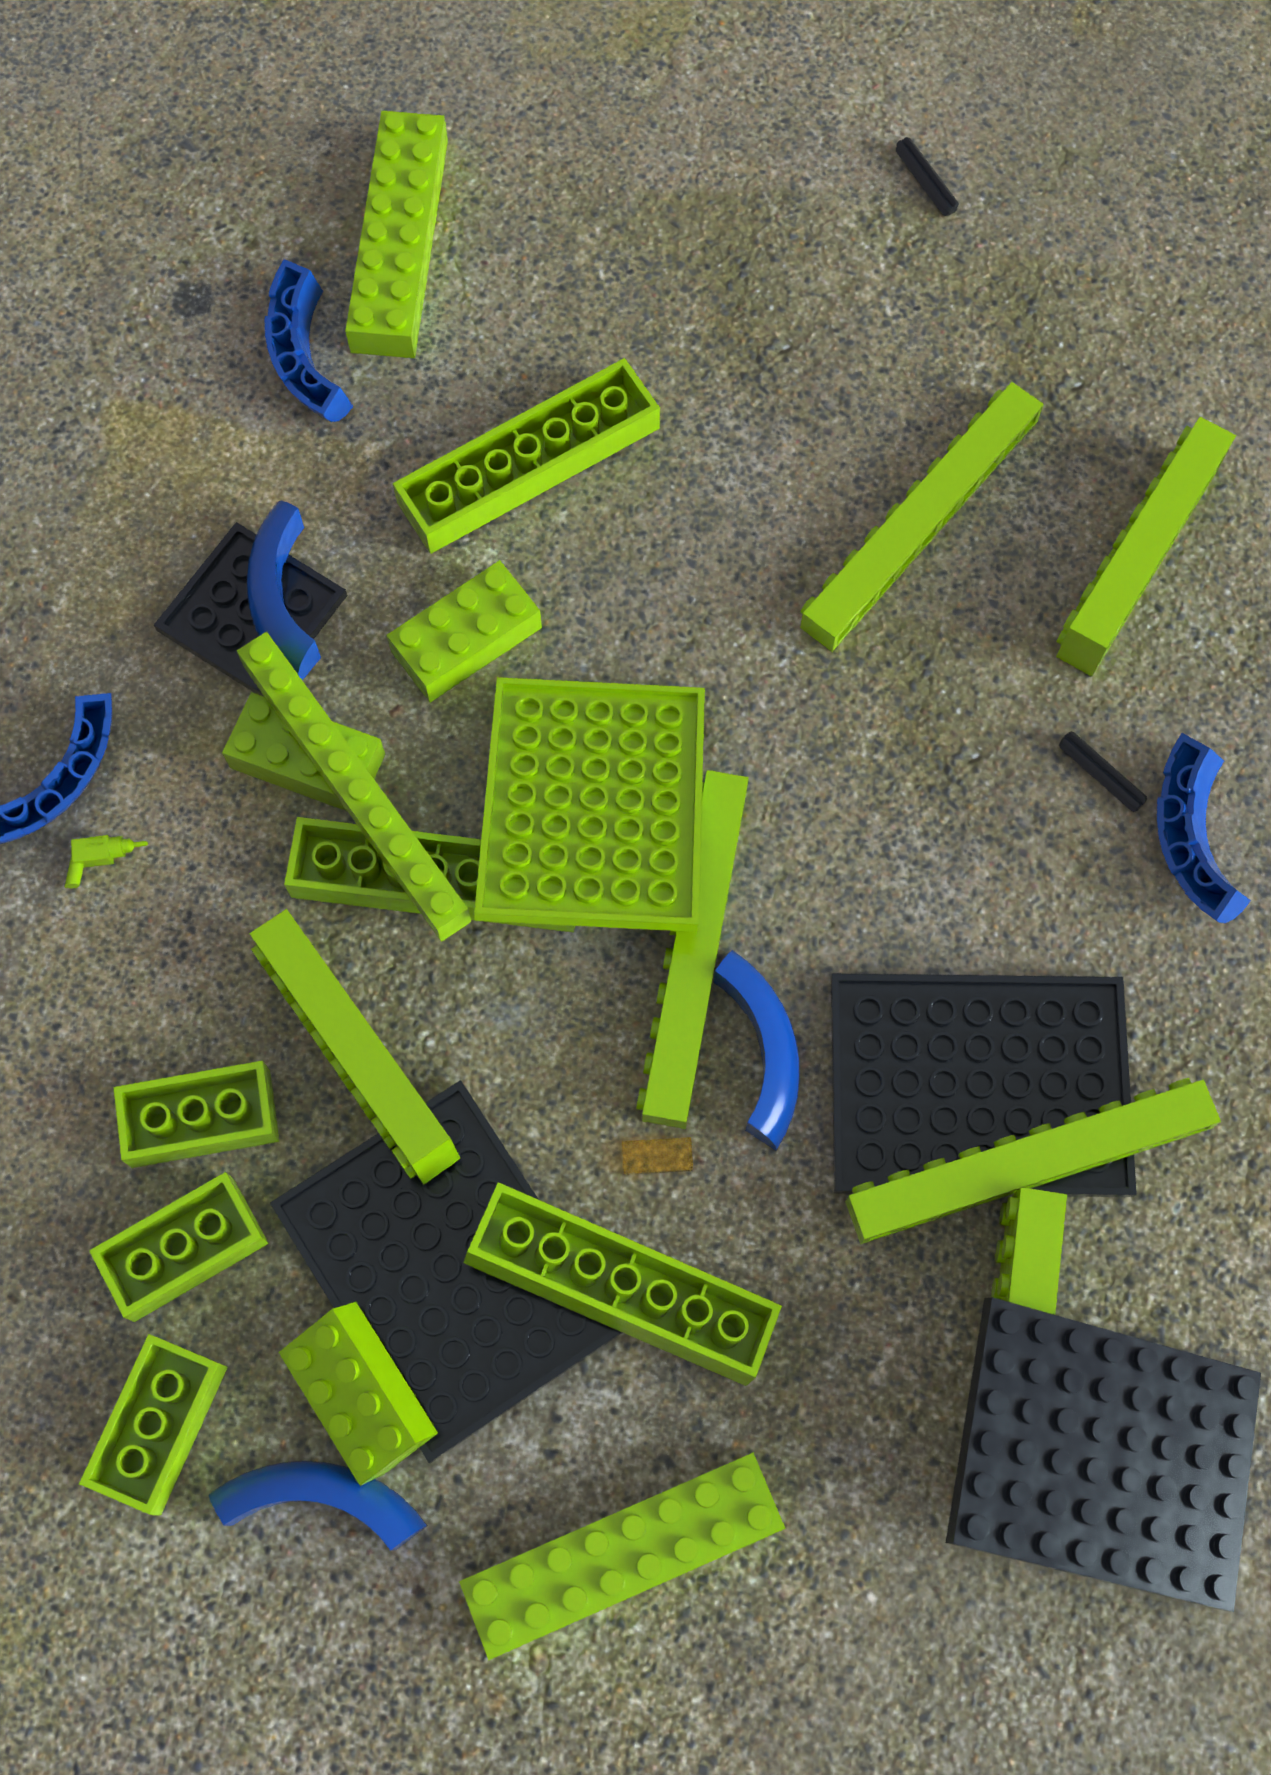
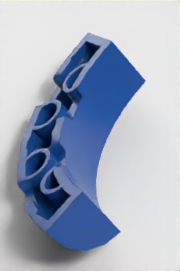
[264,259,353,422]
[247,500,321,680]
[0,693,112,844]
[1157,733,1251,923]
[713,950,800,1151]
[208,1461,428,1551]

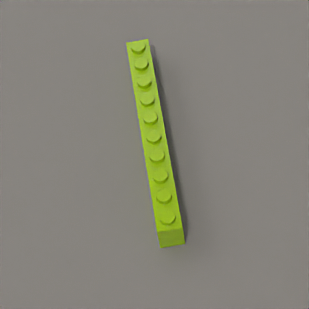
[800,382,1044,652]
[237,632,472,942]
[636,770,749,1129]
[845,1078,1221,1245]

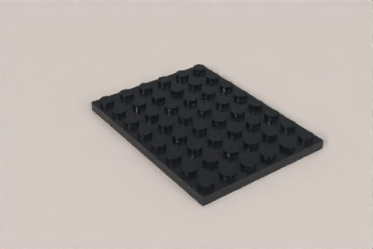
[831,973,1137,1197]
[270,1080,623,1463]
[945,1297,1261,1612]

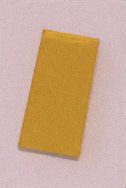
[622,1137,693,1175]

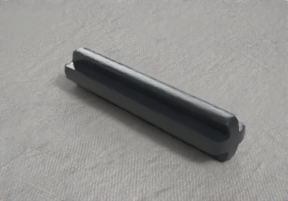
[895,137,959,217]
[1059,731,1147,812]

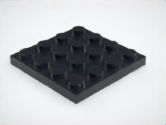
[154,522,348,697]

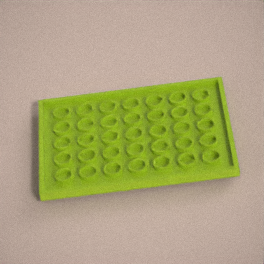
[474,677,705,932]

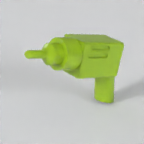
[64,835,148,888]

